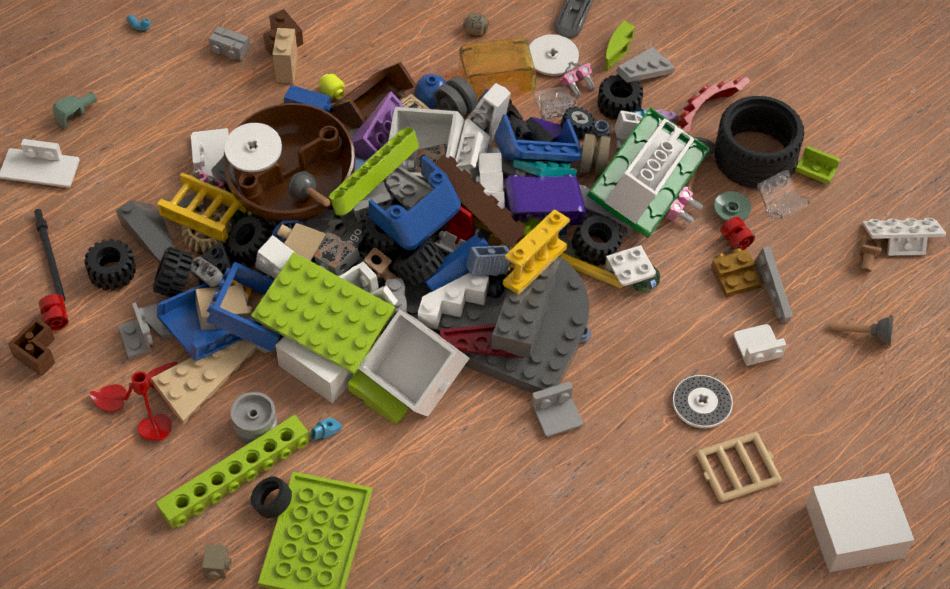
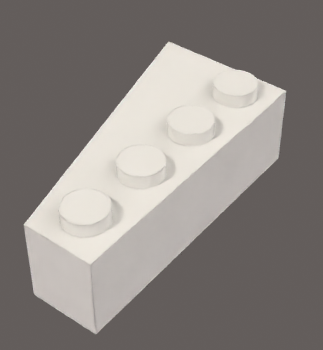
[466,83,511,146]
[255,235,295,279]

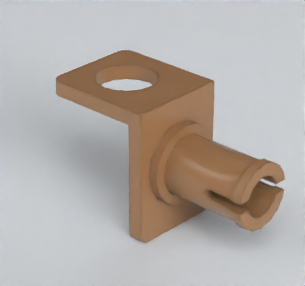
[859,234,882,273]
[364,248,400,281]

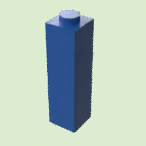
[424,235,489,292]

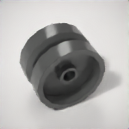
[434,76,478,118]

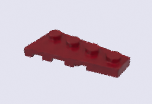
[440,323,523,358]

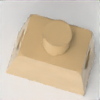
[277,223,326,261]

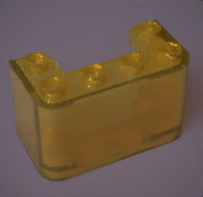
[459,37,536,98]

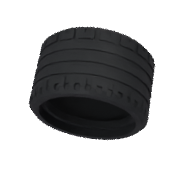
[714,96,805,188]

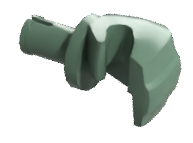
[53,92,97,129]

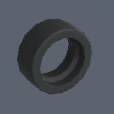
[251,477,292,518]

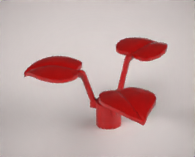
[90,361,178,441]

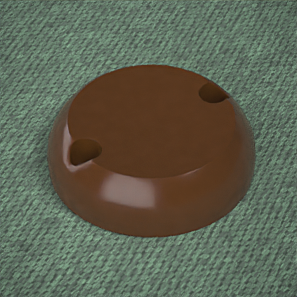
[223,103,356,222]

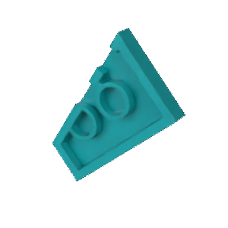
[513,159,577,177]

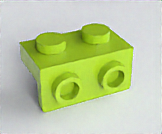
[795,146,840,185]

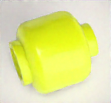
[318,74,345,100]

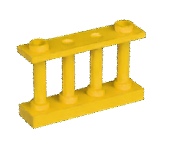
[157,172,248,242]
[503,209,570,295]

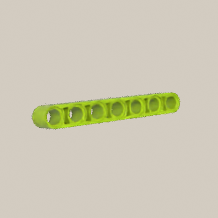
[329,127,419,215]

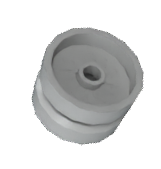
[231,392,278,444]

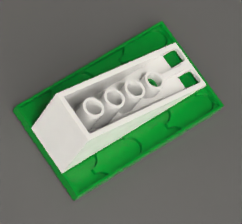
[587,107,710,238]

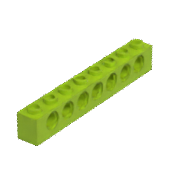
[156,415,310,529]

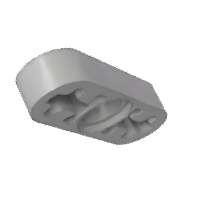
[190,257,224,287]

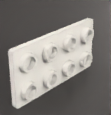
[455,119,490,183]
[191,128,229,176]
[0,139,80,188]
[863,218,946,256]

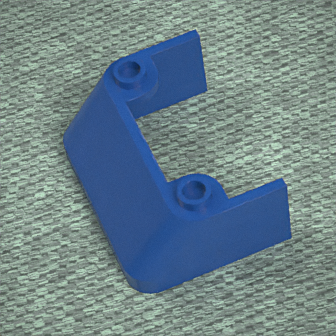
[494,114,582,164]
[369,155,461,250]

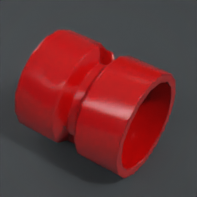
[720,216,755,251]
[39,294,69,331]

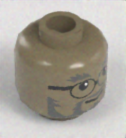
[463,13,489,37]

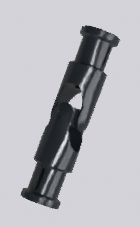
[506,99,535,141]

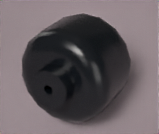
[487,278,505,298]

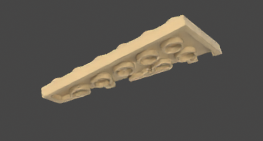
[151,339,257,425]

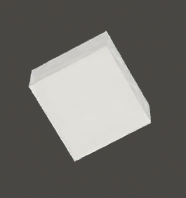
[388,107,465,184]
[359,309,469,416]
[275,336,380,403]
[806,473,914,572]

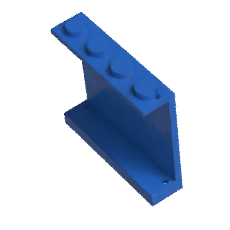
[157,278,262,362]

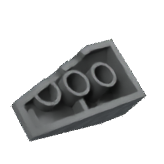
[116,200,174,263]

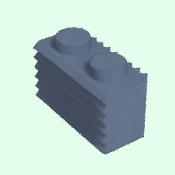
[466,246,510,276]

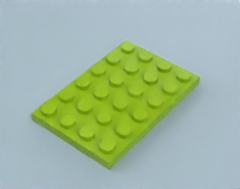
[251,252,396,375]
[258,472,373,589]

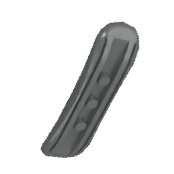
[554,0,594,38]

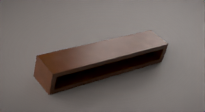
[435,154,527,250]

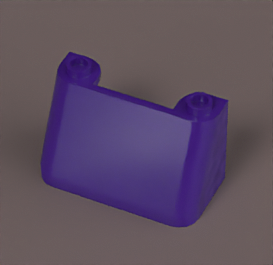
[503,174,586,225]

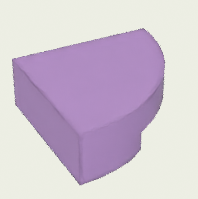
[656,109,678,122]

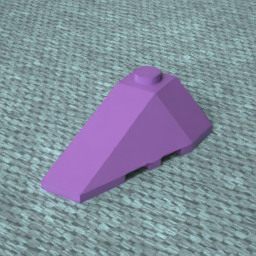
[352,92,403,160]

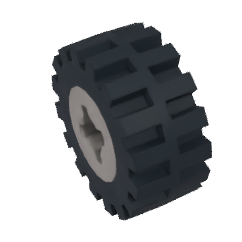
[560,106,595,139]

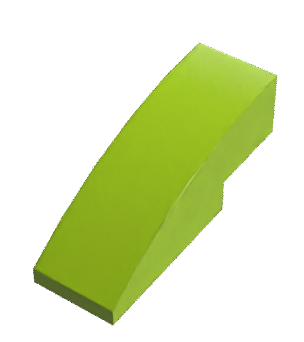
[605,20,635,71]
[348,370,409,424]

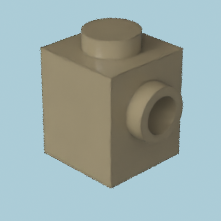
[202,544,231,580]

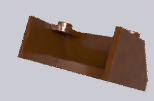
[331,62,417,129]

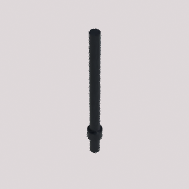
[34,209,66,301]

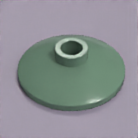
[714,191,751,221]

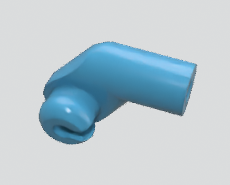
[127,15,151,31]

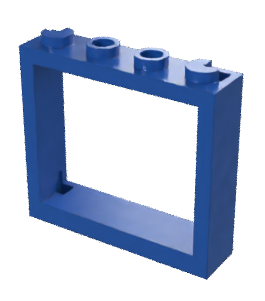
[206,262,280,352]

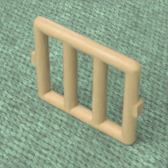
[696,432,782,502]

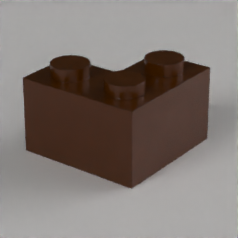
[263,9,303,57]
[8,317,55,376]

